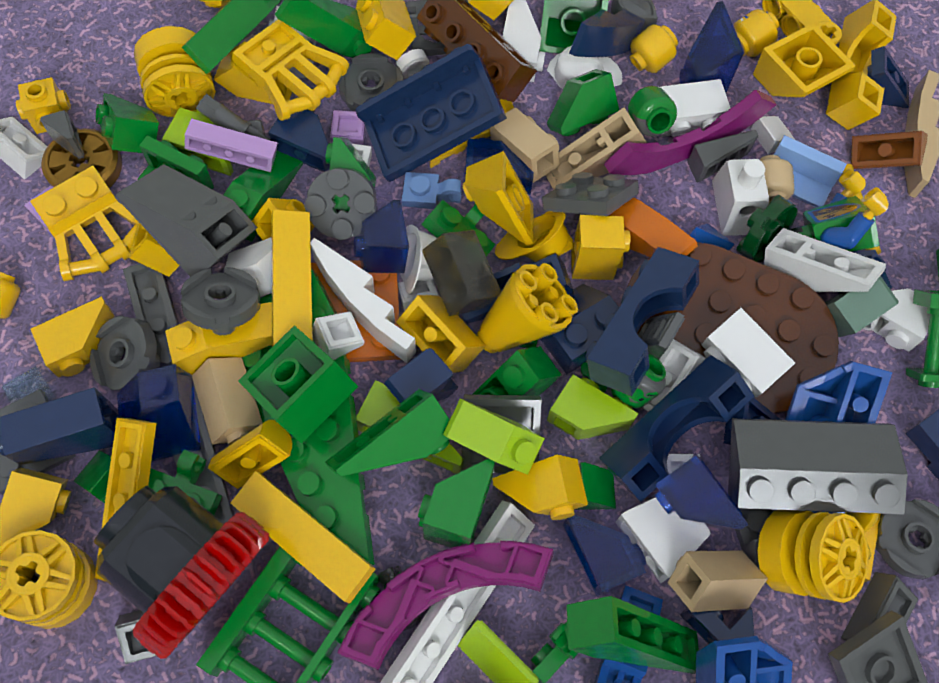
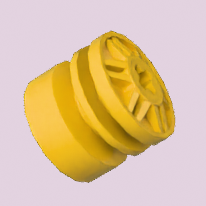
[134,26,216,117]
[757,510,869,603]
[0,530,97,629]

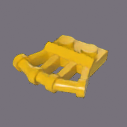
[232,19,349,121]
[30,166,138,281]

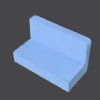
[774,135,847,208]

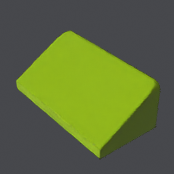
[458,620,539,683]

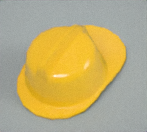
[495,211,574,262]

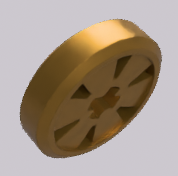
[41,128,122,188]

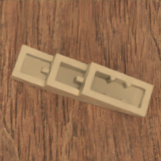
[904,70,939,198]

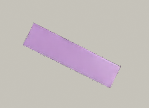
[185,118,278,172]

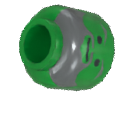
[628,86,677,137]
[611,354,666,408]

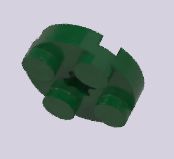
[736,195,798,263]

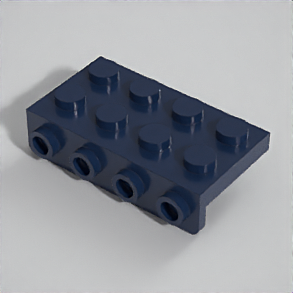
[355,44,507,182]

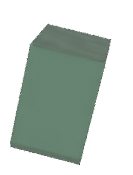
[825,276,899,337]

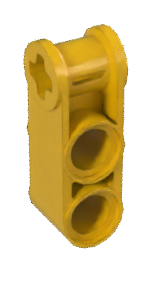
[762,0,842,45]

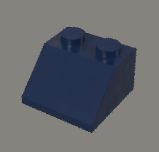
[540,284,619,375]

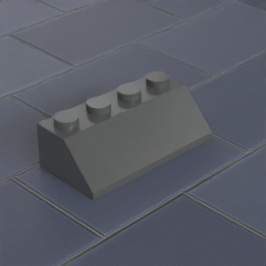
[728,418,908,514]

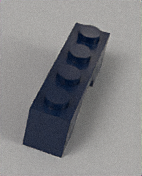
[585,247,699,397]
[599,355,755,502]

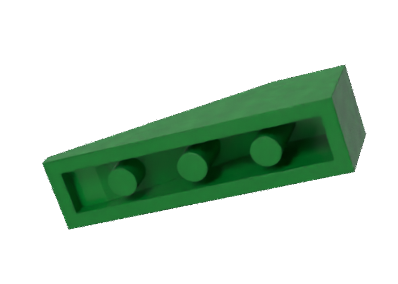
[182,0,281,74]
[565,596,699,674]

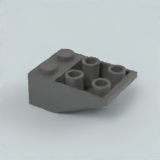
[115,164,258,277]

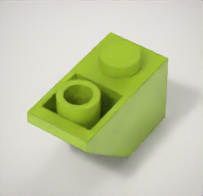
[546,374,638,440]

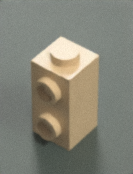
[490,107,559,183]
[192,357,263,446]
[667,550,768,612]

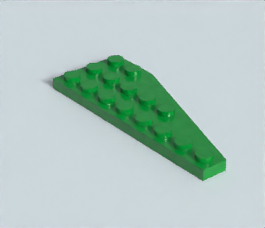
[242,268,375,565]

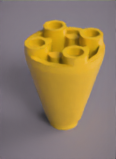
[477,263,578,353]

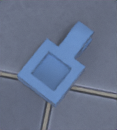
[402,172,462,209]

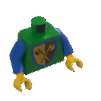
[788,169,889,252]

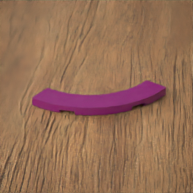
[604,90,777,175]
[337,541,554,670]

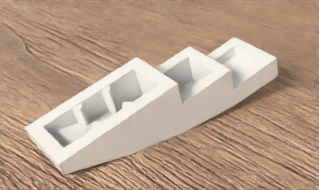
[310,238,416,363]

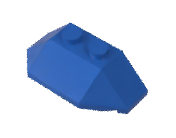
[785,361,893,514]
[696,636,793,683]

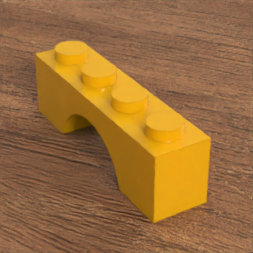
[826,0,897,130]

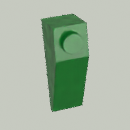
[275,0,372,58]
[223,150,303,242]
[325,389,450,477]

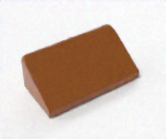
[851,131,928,169]

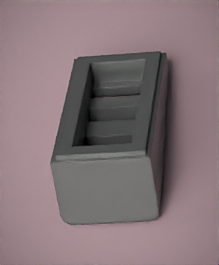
[687,130,759,183]
[638,312,685,360]

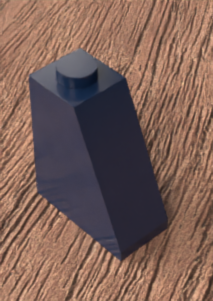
[0,387,120,465]

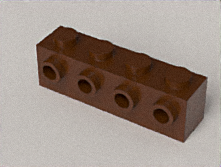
[416,0,537,102]

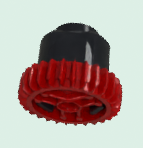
[94,486,269,659]

